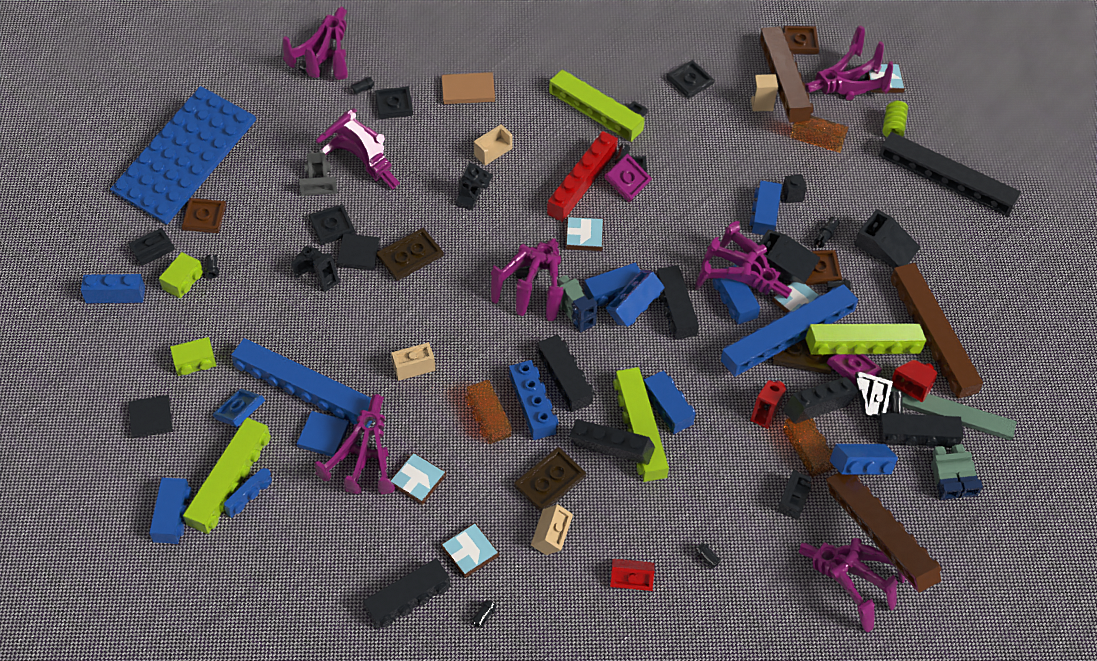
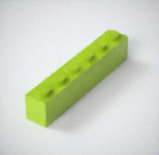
[549,69,645,142]
[805,324,926,355]
[613,367,669,482]
[183,418,271,534]

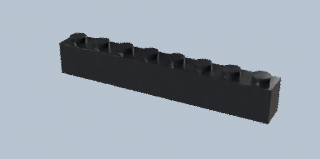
[879,132,1021,217]

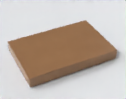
[442,72,495,104]

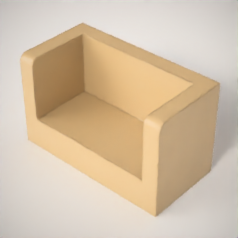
[751,74,778,111]
[474,125,512,165]
[391,342,435,381]
[531,504,573,555]

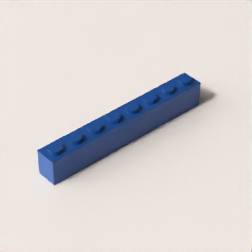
[721,284,858,377]
[231,338,372,428]

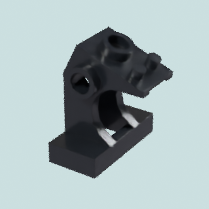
[456,162,493,211]
[291,246,340,292]

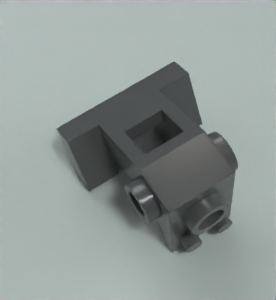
[299,150,337,196]

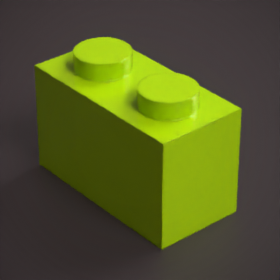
[159,252,203,299]
[170,337,217,376]

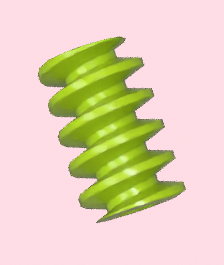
[882,101,908,137]

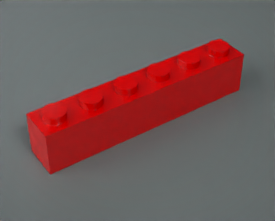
[547,131,618,222]

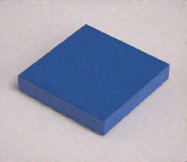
[212,388,265,427]
[297,411,349,457]

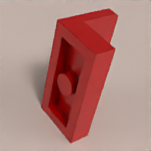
[610,559,655,591]

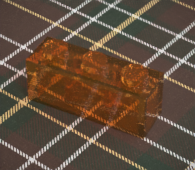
[790,115,849,153]
[465,379,511,444]
[783,418,834,478]

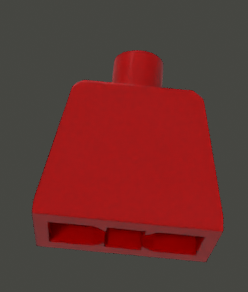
[891,360,937,402]
[750,380,786,429]

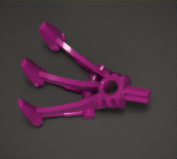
[282,6,348,80]
[805,25,893,100]
[316,108,400,190]
[695,221,792,299]
[491,238,563,321]
[314,394,395,495]
[799,538,905,632]

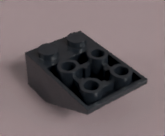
[855,209,921,268]
[758,229,820,284]

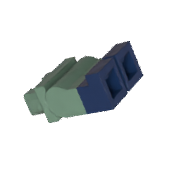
[557,275,597,333]
[931,444,983,500]

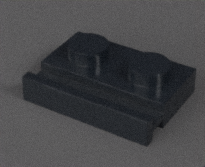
[128,228,175,266]

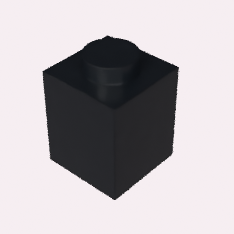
[782,174,807,203]

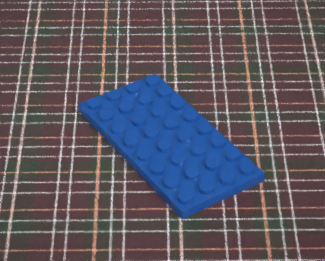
[110,86,256,225]

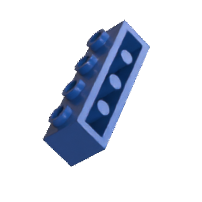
[509,360,559,440]

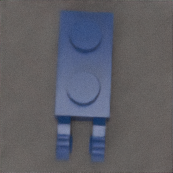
[224,468,272,518]

